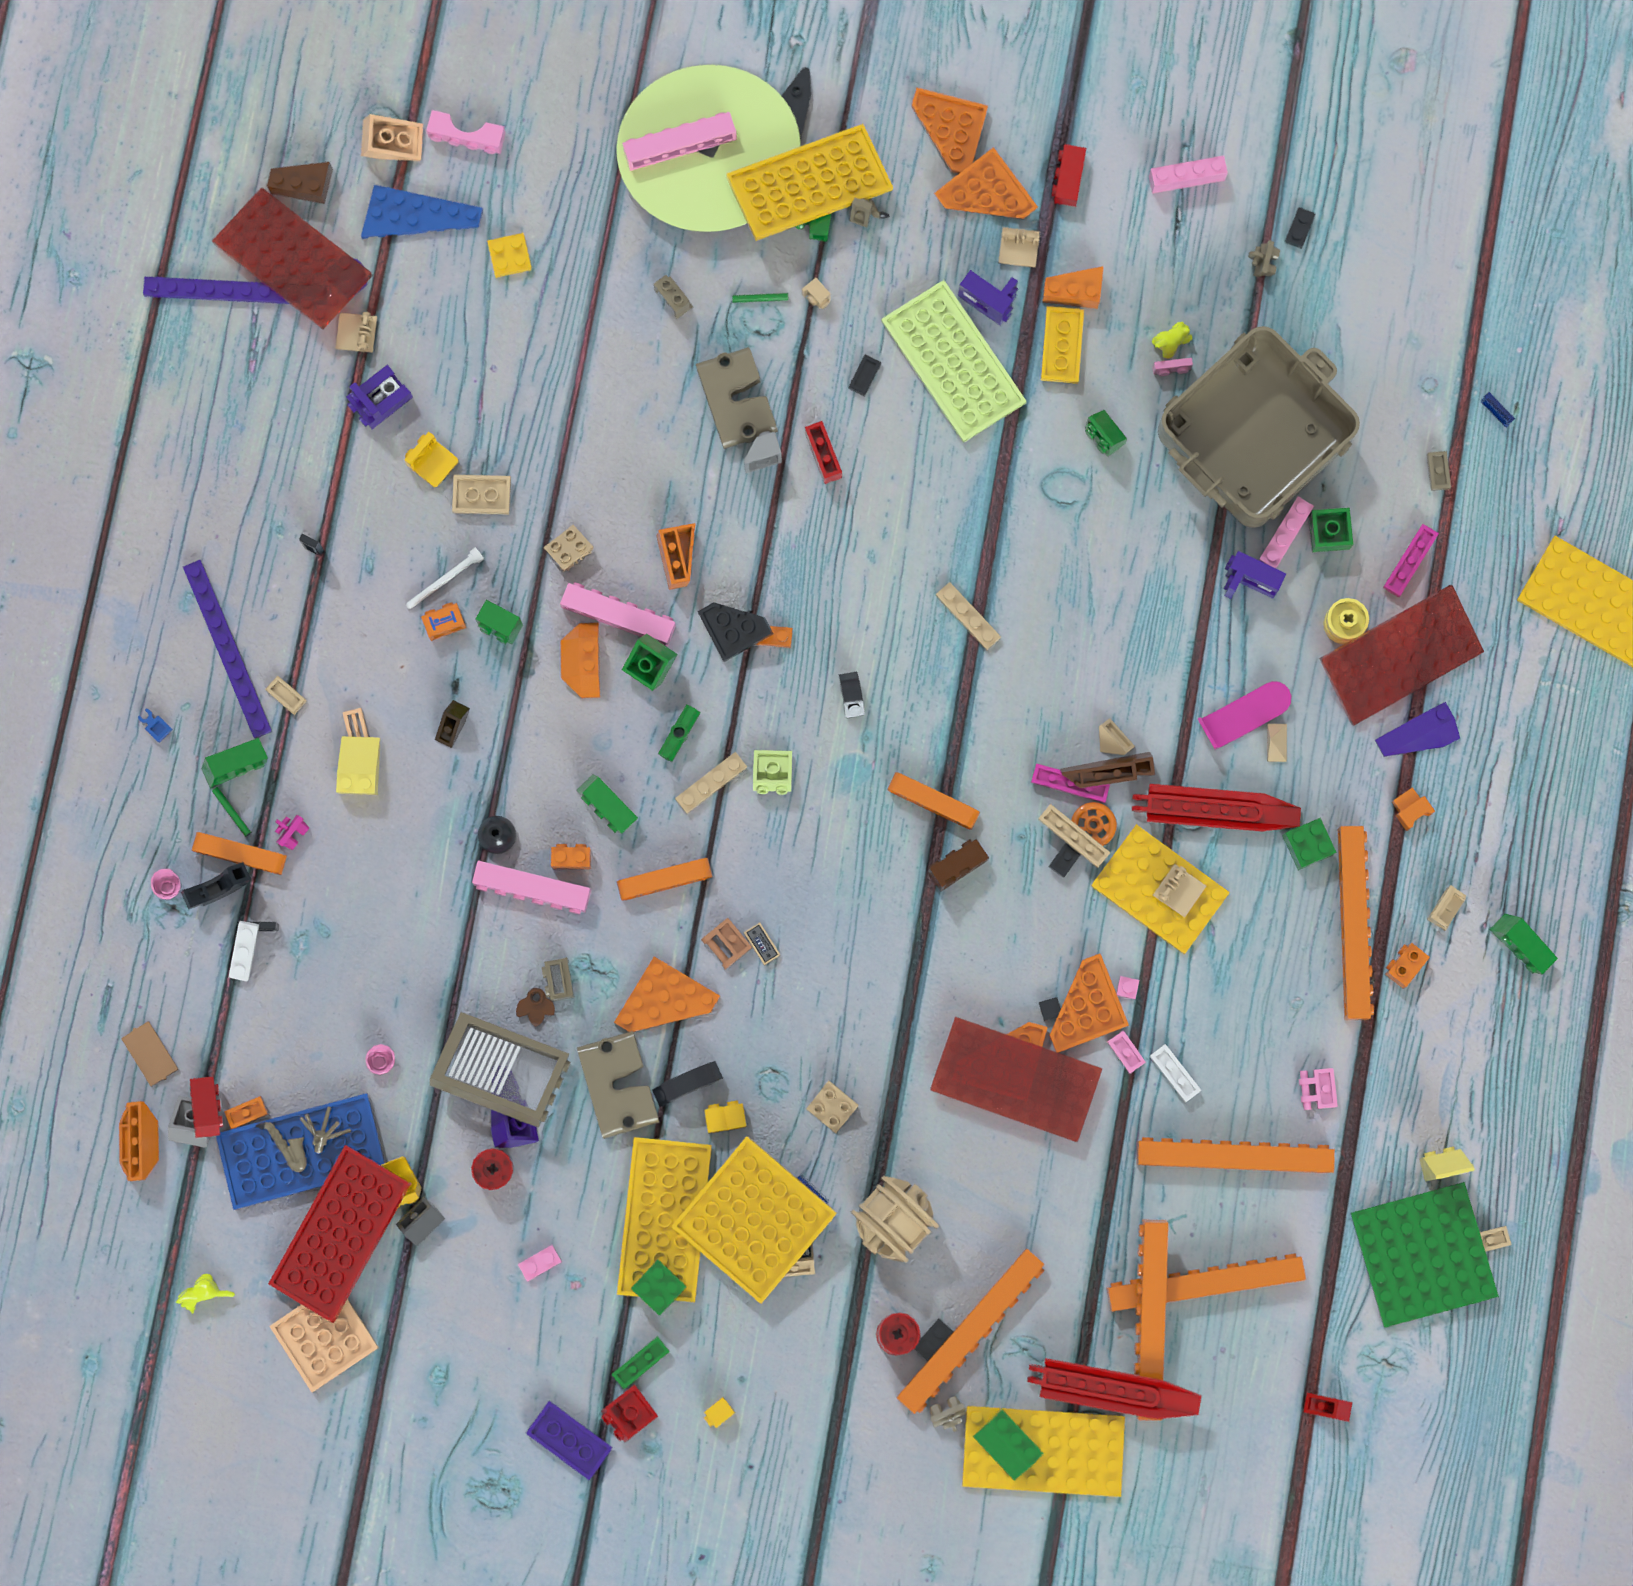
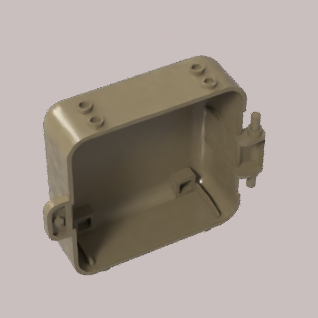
[1158,326,1360,528]

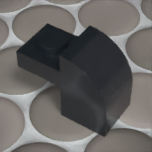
[838,671,865,718]

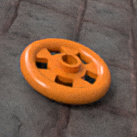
[1071,802,1117,846]

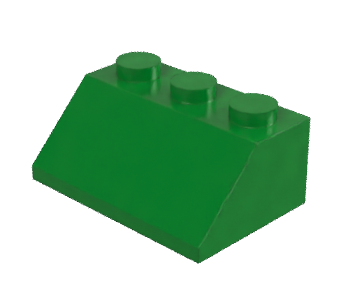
[973,1409,1044,1480]

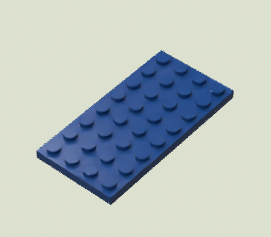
[216,1093,385,1210]

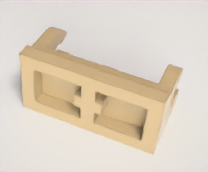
[1427,885,1466,931]

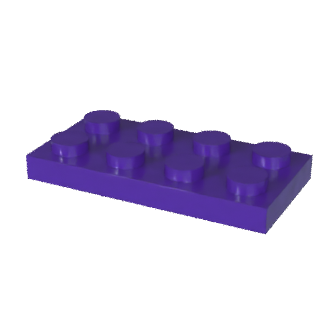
[526,1400,613,1480]

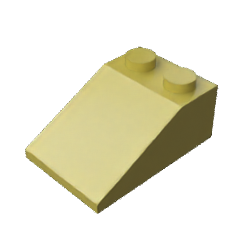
[336,736,380,795]
[1419,1147,1475,1181]

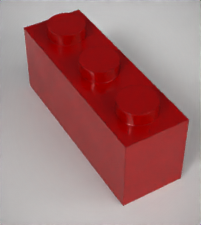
[1052,144,1087,207]
[805,421,842,484]
[190,1077,223,1138]

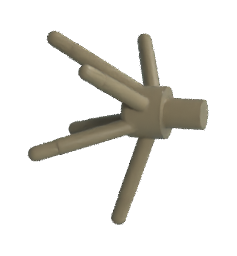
[300,1106,351,1153]

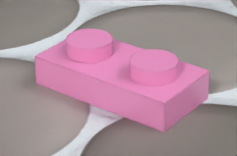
[1153,358,1193,376]
[1107,1030,1146,1074]
[518,1245,562,1282]

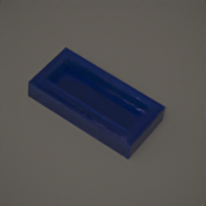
[1481,392,1515,428]

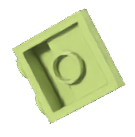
[753,750,792,795]

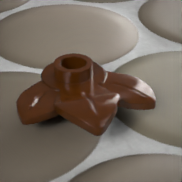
[516,988,555,1027]

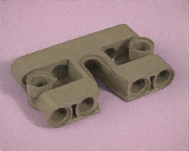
[695,347,778,449]
[577,1031,659,1139]

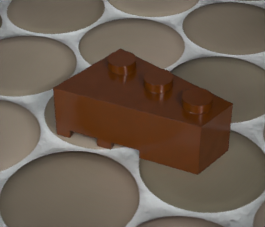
[267,161,333,204]
[928,839,989,892]

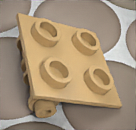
[998,227,1040,268]
[335,312,377,353]
[544,525,594,572]
[1153,864,1206,917]
[806,1081,859,1133]

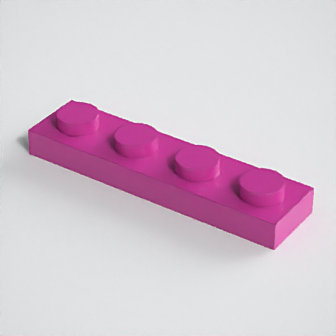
[1383,524,1439,597]
[1031,763,1110,803]

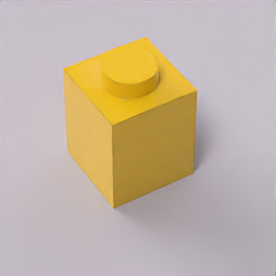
[704,1397,735,1428]

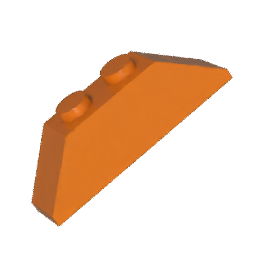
[561,622,600,698]
[119,1101,159,1181]

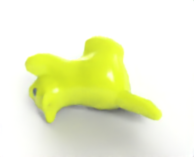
[1152,322,1192,359]
[176,1274,235,1314]

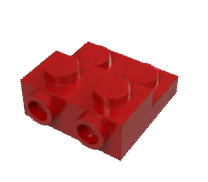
[601,1385,658,1443]

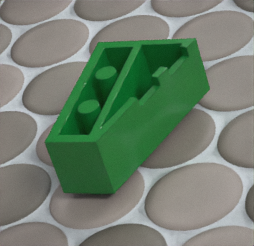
[201,738,268,789]
[576,774,638,834]
[1489,914,1558,975]

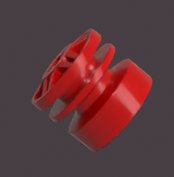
[471,1148,514,1190]
[876,1313,920,1356]

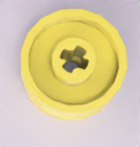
[1323,598,1369,644]

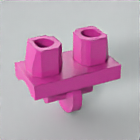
[275,815,309,850]

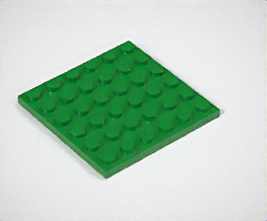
[1350,1182,1499,1328]

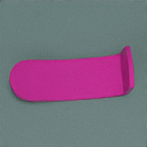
[1198,681,1292,750]

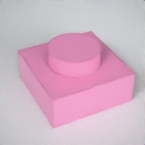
[1116,976,1139,1000]

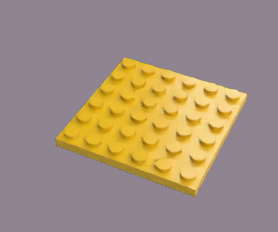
[671,1136,837,1304]

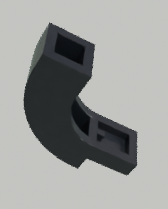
[181,862,251,910]
[652,1061,723,1107]

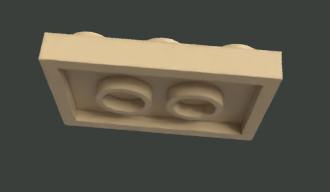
[452,475,511,515]

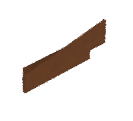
[1060,752,1155,788]

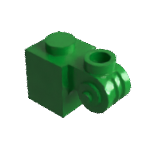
[795,214,831,242]

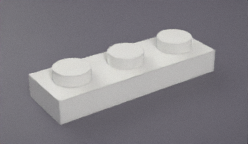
[229,921,259,981]
[1150,1044,1201,1103]

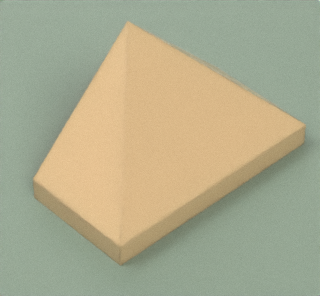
[1099,719,1135,755]
[1267,724,1287,762]

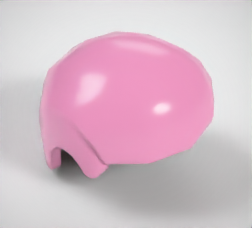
[151,869,181,900]
[365,1044,395,1075]

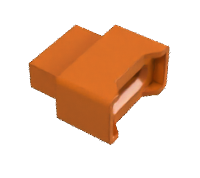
[1392,787,1435,831]

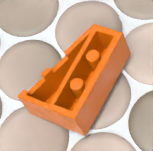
[1042,266,1104,309]
[656,523,696,590]

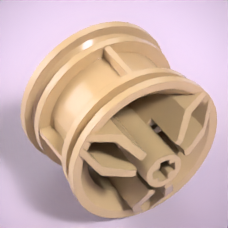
[851,1175,939,1263]

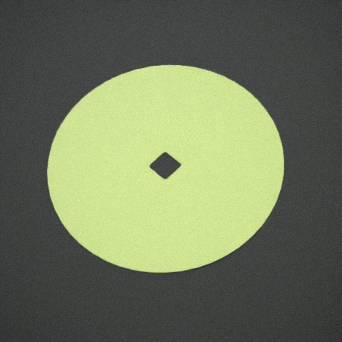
[617,65,800,232]

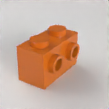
[551,844,591,869]
[1385,943,1430,989]

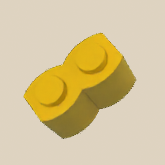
[704,1100,747,1134]

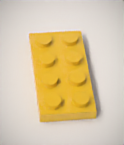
[1041,306,1084,384]

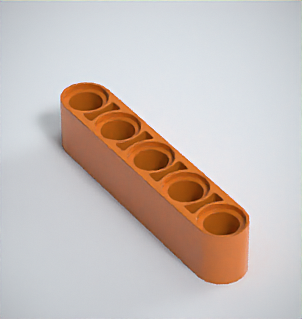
[887,772,980,830]
[191,832,287,875]
[617,858,713,901]

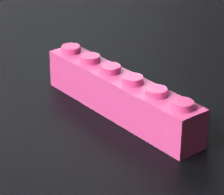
[622,112,737,171]
[560,582,676,647]
[472,861,591,915]

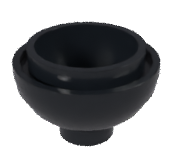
[478,816,516,854]

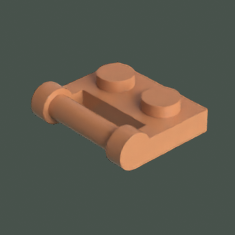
[701,918,752,970]

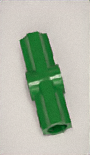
[658,704,701,762]

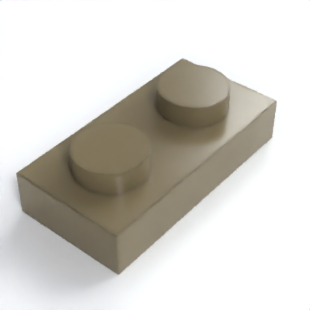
[850,198,872,227]
[1427,451,1451,491]

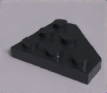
[697,602,773,662]

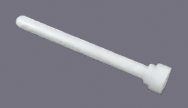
[406,547,484,609]

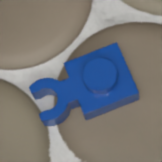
[138,708,173,743]

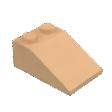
[361,114,423,161]

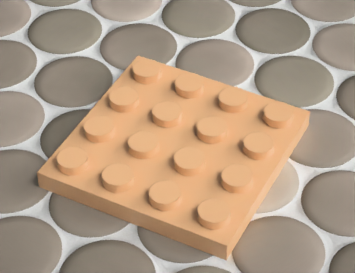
[269,1299,379,1393]

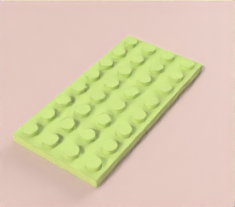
[881,280,1027,443]

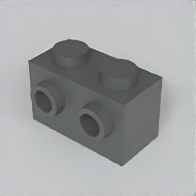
[396,1197,445,1246]

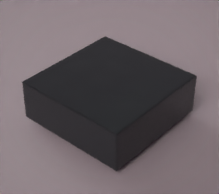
[1038,997,1061,1021]

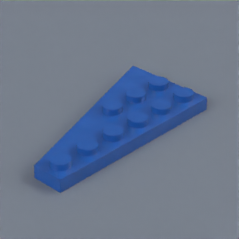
[361,185,483,239]

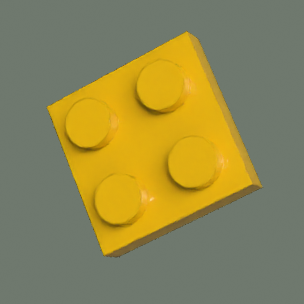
[487,233,532,278]

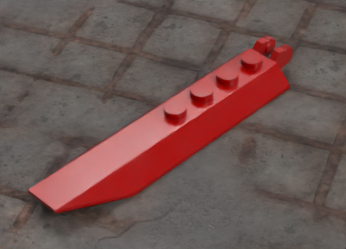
[1132,784,1301,832]
[1027,1358,1202,1419]

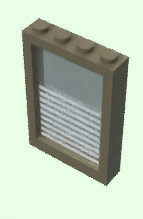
[430,1012,571,1128]

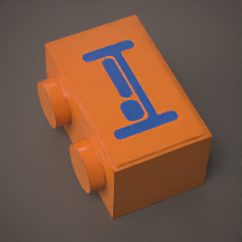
[421,602,467,641]

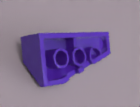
[1375,701,1460,757]
[491,1066,539,1148]

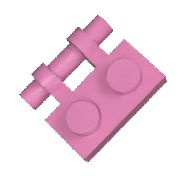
[1299,1068,1338,1110]

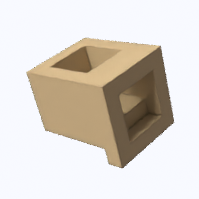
[802,278,831,309]

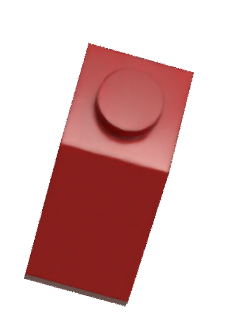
[1304,1393,1353,1422]

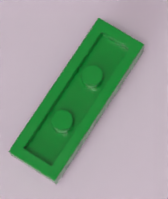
[612,1336,670,1389]

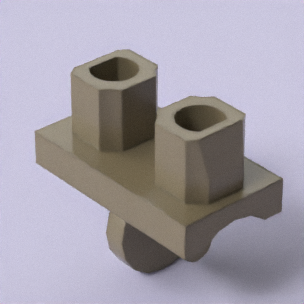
[1248,240,1280,277]
[930,1396,966,1432]

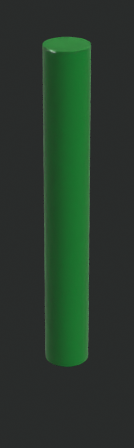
[732,293,789,303]
[212,787,252,837]

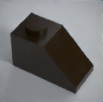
[435,700,470,748]

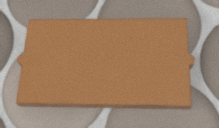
[121,1021,178,1087]

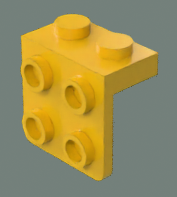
[404,432,459,487]
[381,1156,421,1208]

